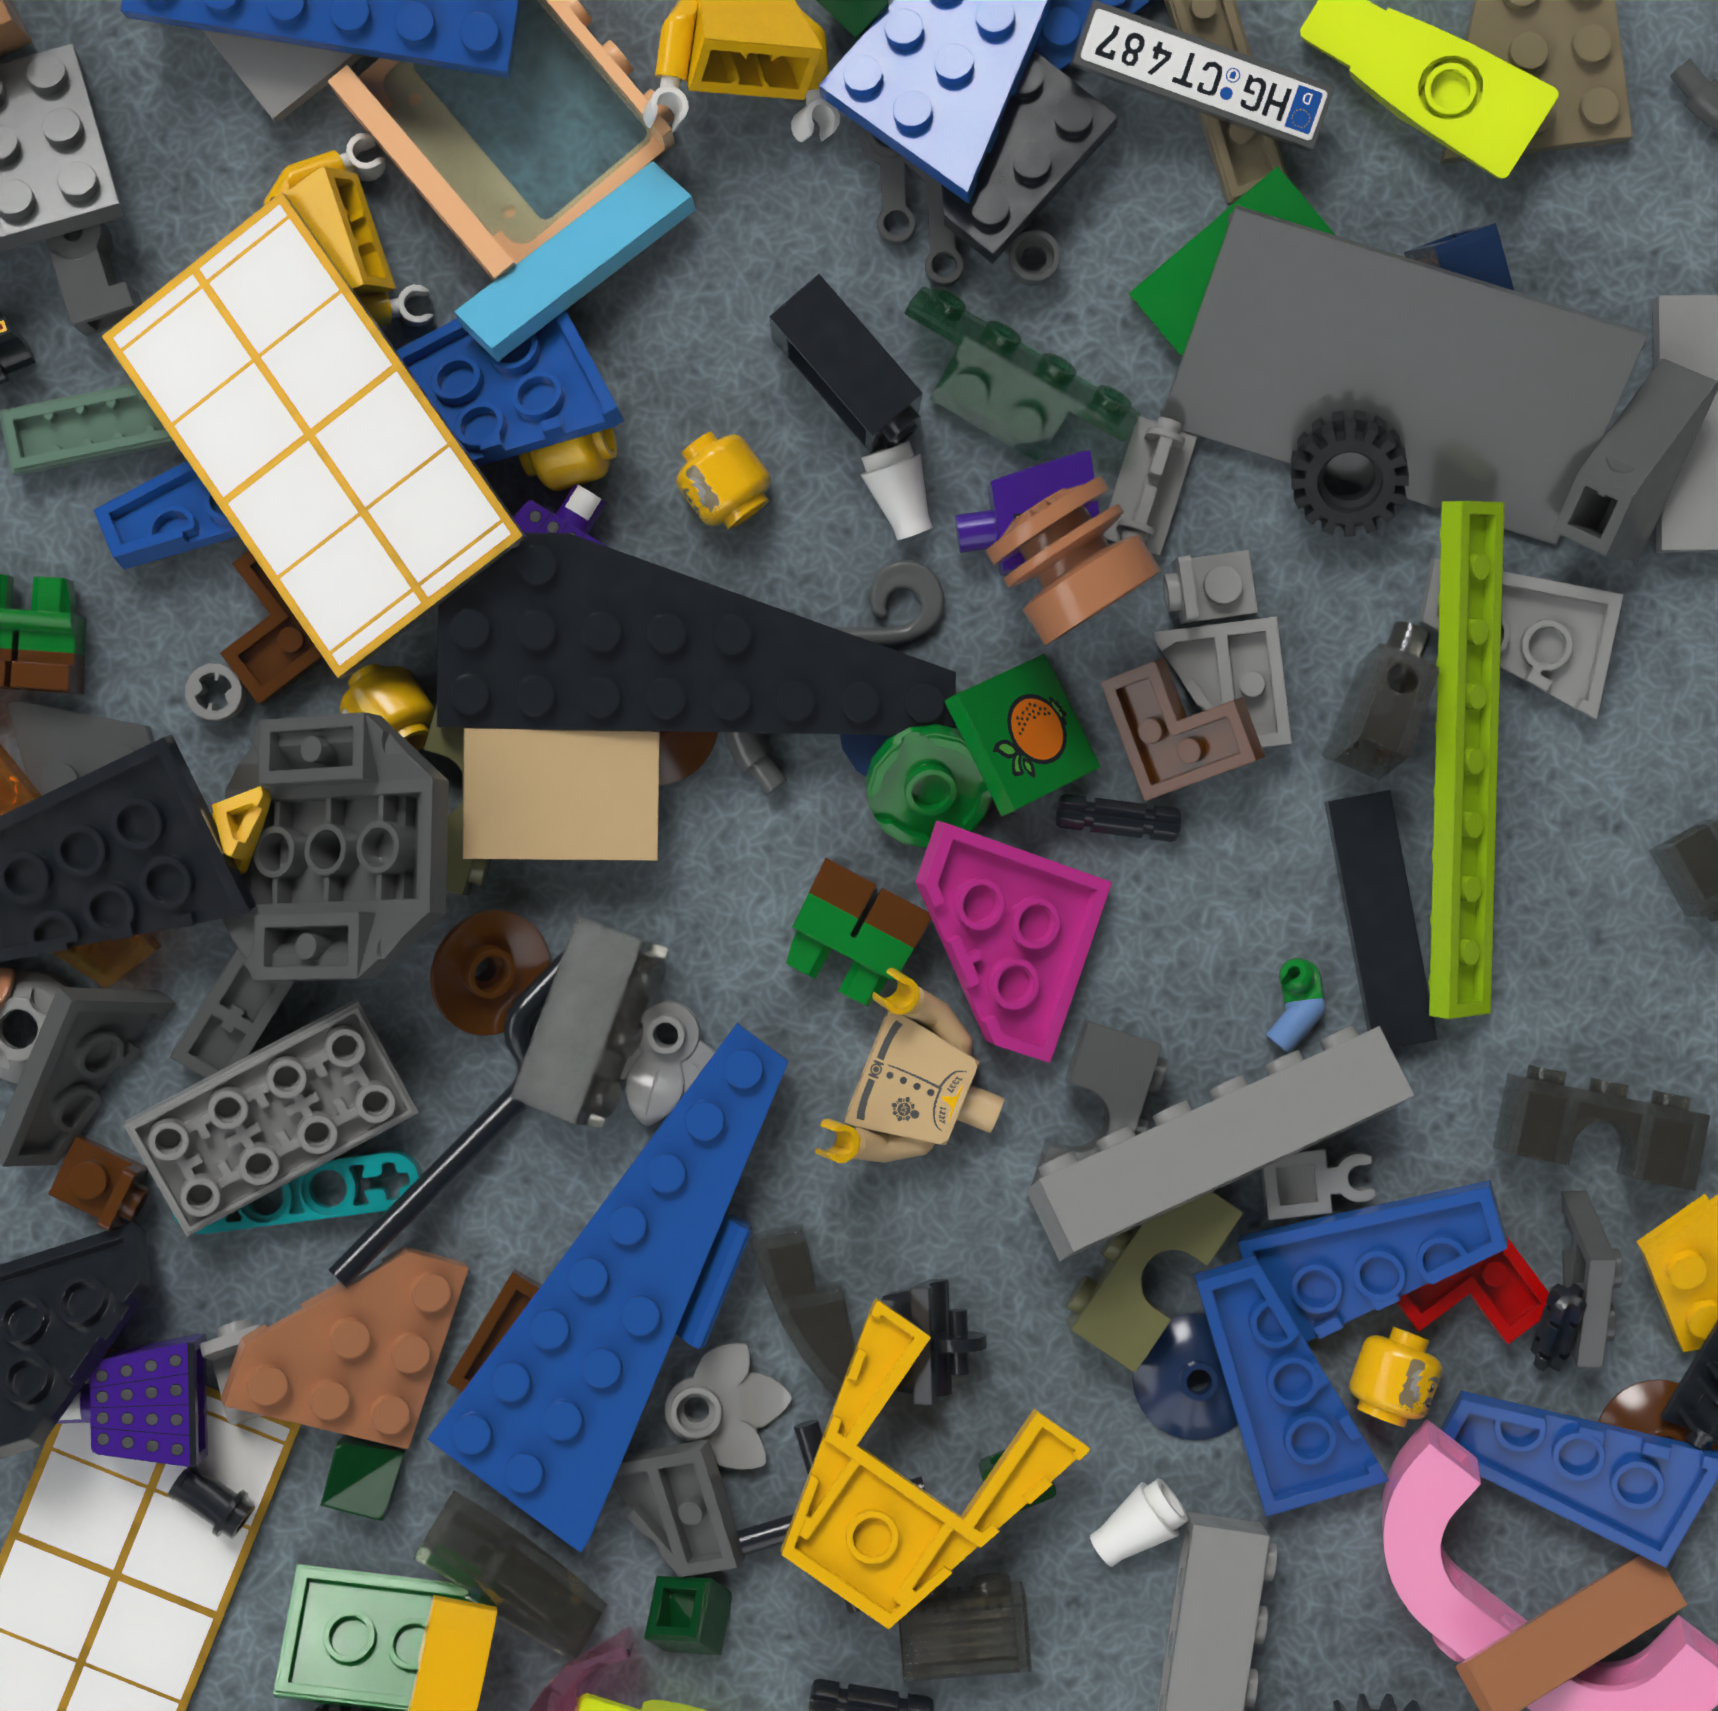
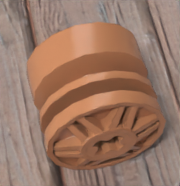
[985,476,1162,646]

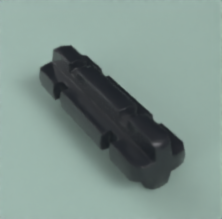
[1055,794,1181,842]
[1530,1283,1587,1372]
[808,1679,934,1711]

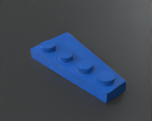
[1237,1180,1508,1342]
[1193,1256,1389,1517]
[1440,1390,1718,1568]

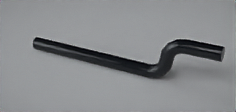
[328,952,580,1288]

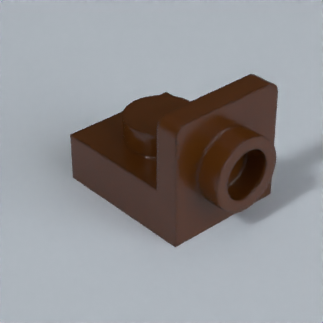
[48,1135,150,1231]

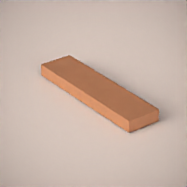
[1455,1554,1687,1711]

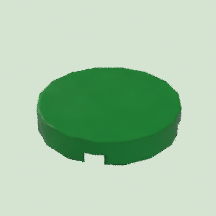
[865,724,992,848]

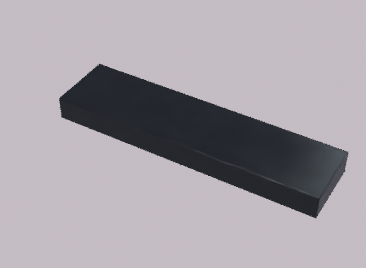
[1324,790,1437,1048]

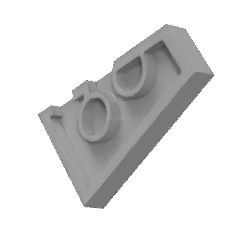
[1418,559,1624,720]

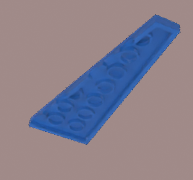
[94,310,625,570]
[427,1022,789,1553]

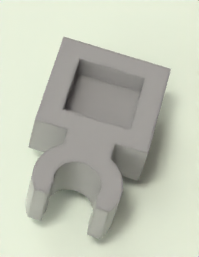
[1260,1147,1376,1220]

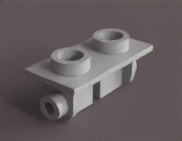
[1103,416,1198,556]

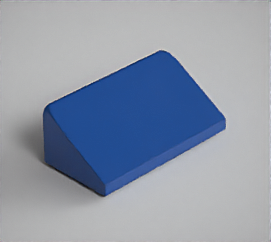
[675,1213,752,1349]

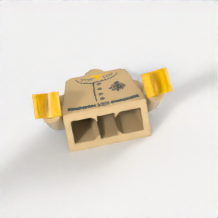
[815,968,1004,1163]

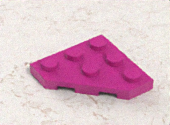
[915,820,1112,1063]

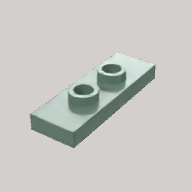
[0,383,176,476]

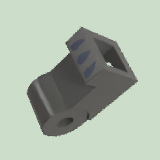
[46,223,142,336]

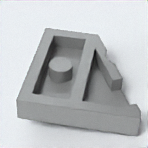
[1154,616,1292,748]

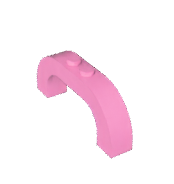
[1381,1419,1718,1711]

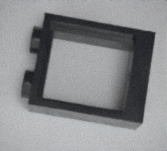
[769,274,923,453]

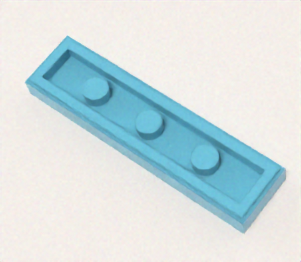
[454,161,696,362]

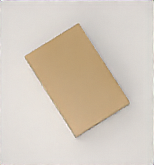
[462,728,660,861]

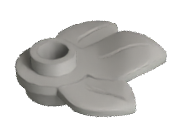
[598,1000,716,1126]
[665,1343,792,1470]

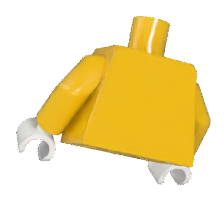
[643,0,840,142]
[264,133,434,327]

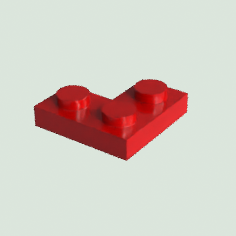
[1396,1237,1549,1344]

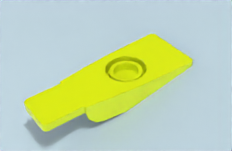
[1300,0,1559,180]

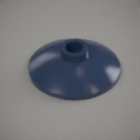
[1132,1313,1238,1440]

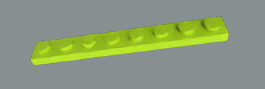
[1428,501,1505,1019]

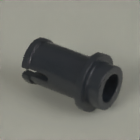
[168,1465,255,1539]

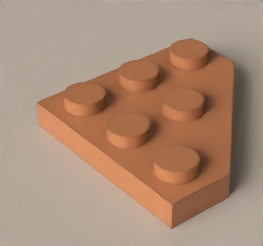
[221,1246,469,1449]

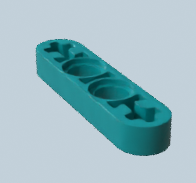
[171,1150,423,1234]

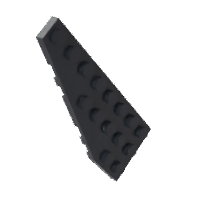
[437,532,956,735]

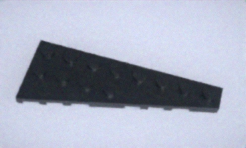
[0,735,257,962]

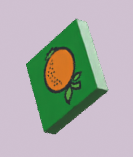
[944,653,1101,817]

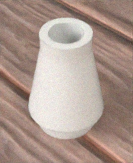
[861,441,933,540]
[1090,1478,1188,1567]

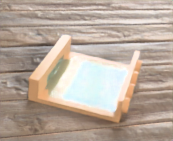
[328,0,675,281]

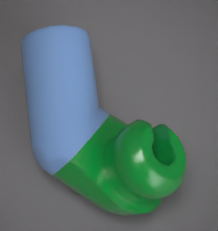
[1265,958,1326,1054]

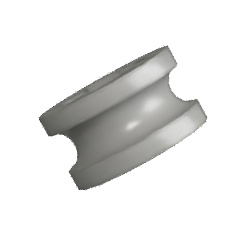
[185,663,247,722]

